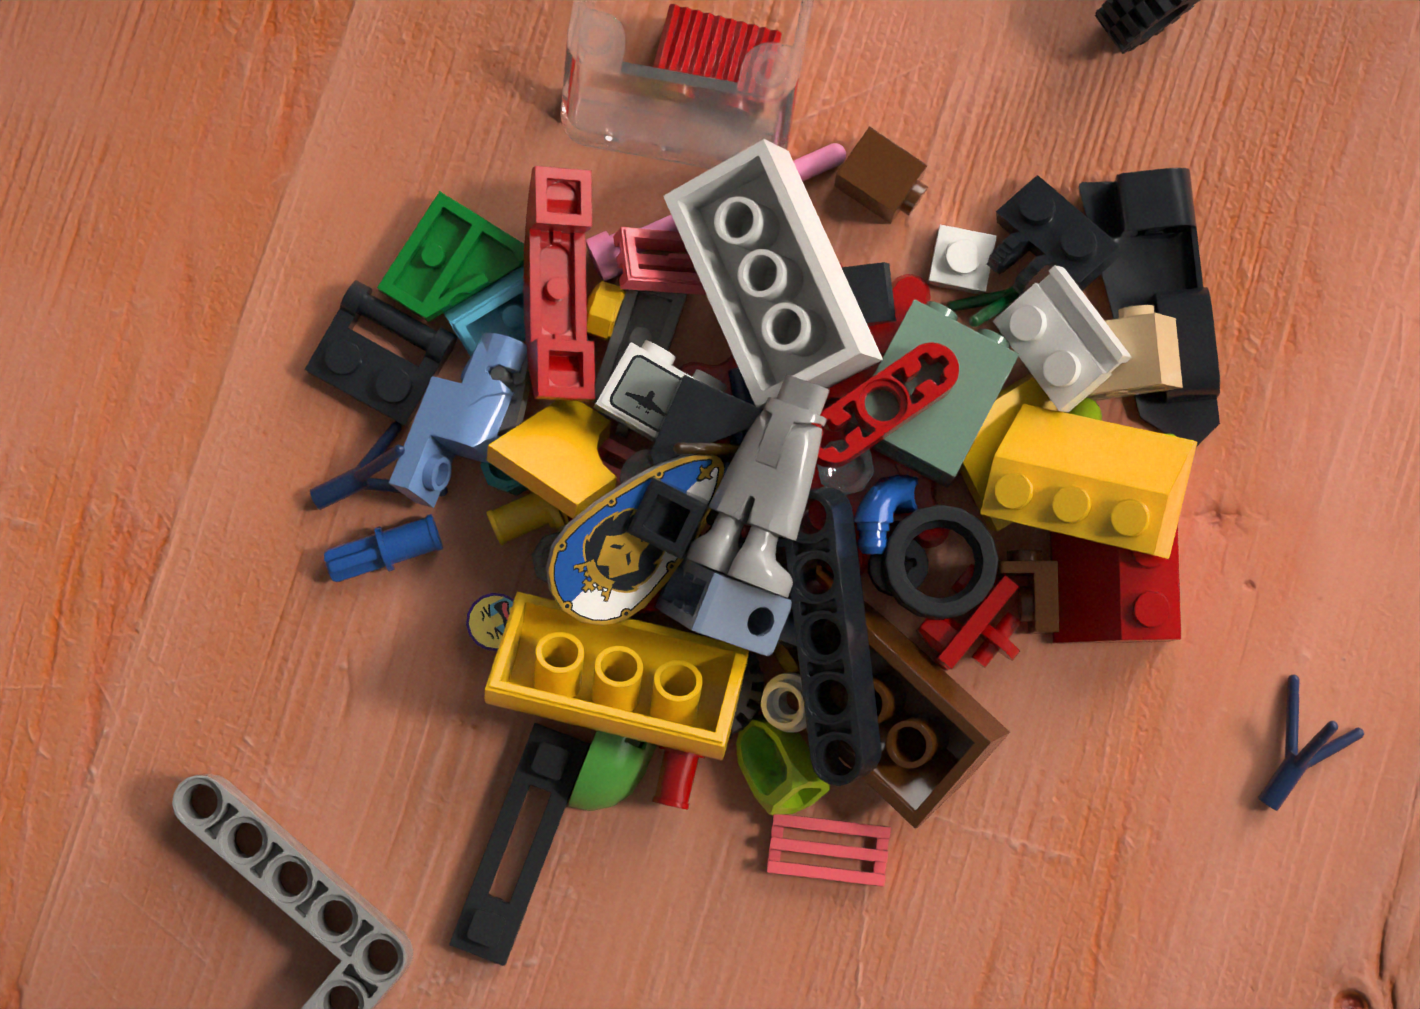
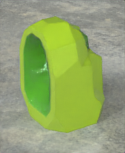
[736,714,830,815]

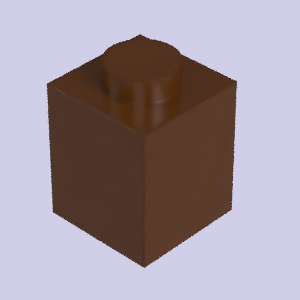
[834,126,928,224]

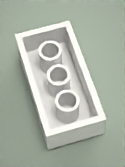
[663,139,883,409]

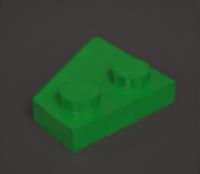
[377,191,524,322]

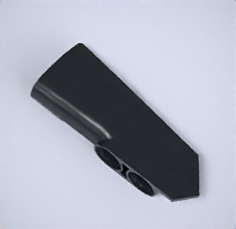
[1079,167,1220,447]

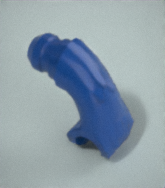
[854,474,918,554]

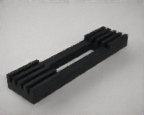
[449,723,590,966]

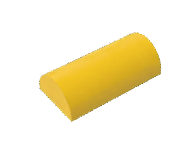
[485,591,749,760]

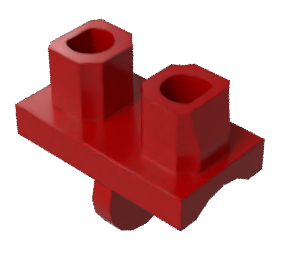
[916,564,1021,670]

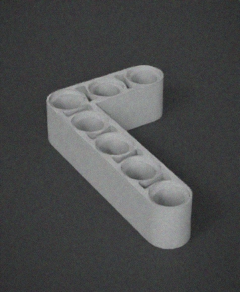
[172,774,413,1009]

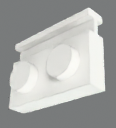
[993,265,1132,412]

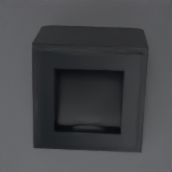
[627,477,710,559]

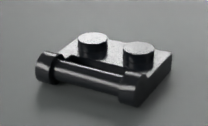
[304,280,457,428]

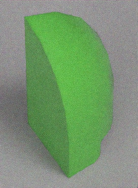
[568,731,657,811]

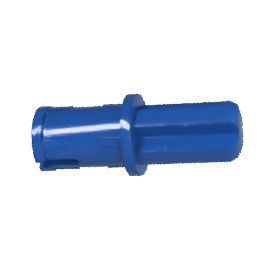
[324,514,443,582]

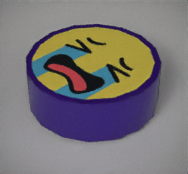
[466,593,514,651]

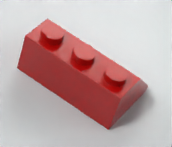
[1050,524,1181,644]

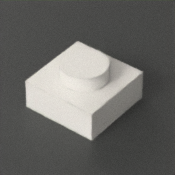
[927,224,997,295]

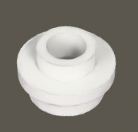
[761,672,807,732]

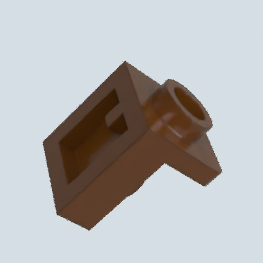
[996,550,1059,634]

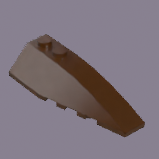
[704,525,1010,829]

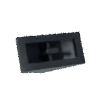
[646,375,763,467]

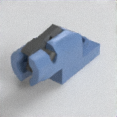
[389,332,532,508]

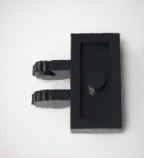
[986,175,1121,295]

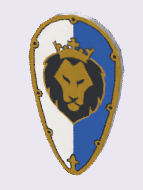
[546,455,724,626]

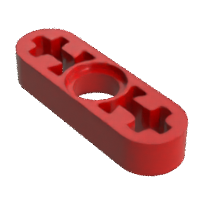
[811,342,959,468]

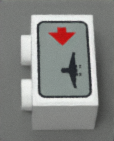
[593,340,727,456]

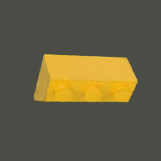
[980,404,1197,559]

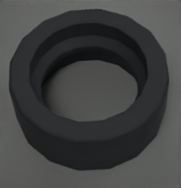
[882,505,998,620]

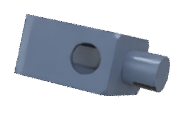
[655,558,797,656]

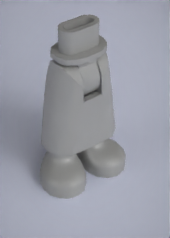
[684,374,830,598]

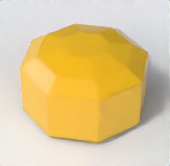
[586,281,626,342]

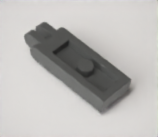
[592,289,687,438]

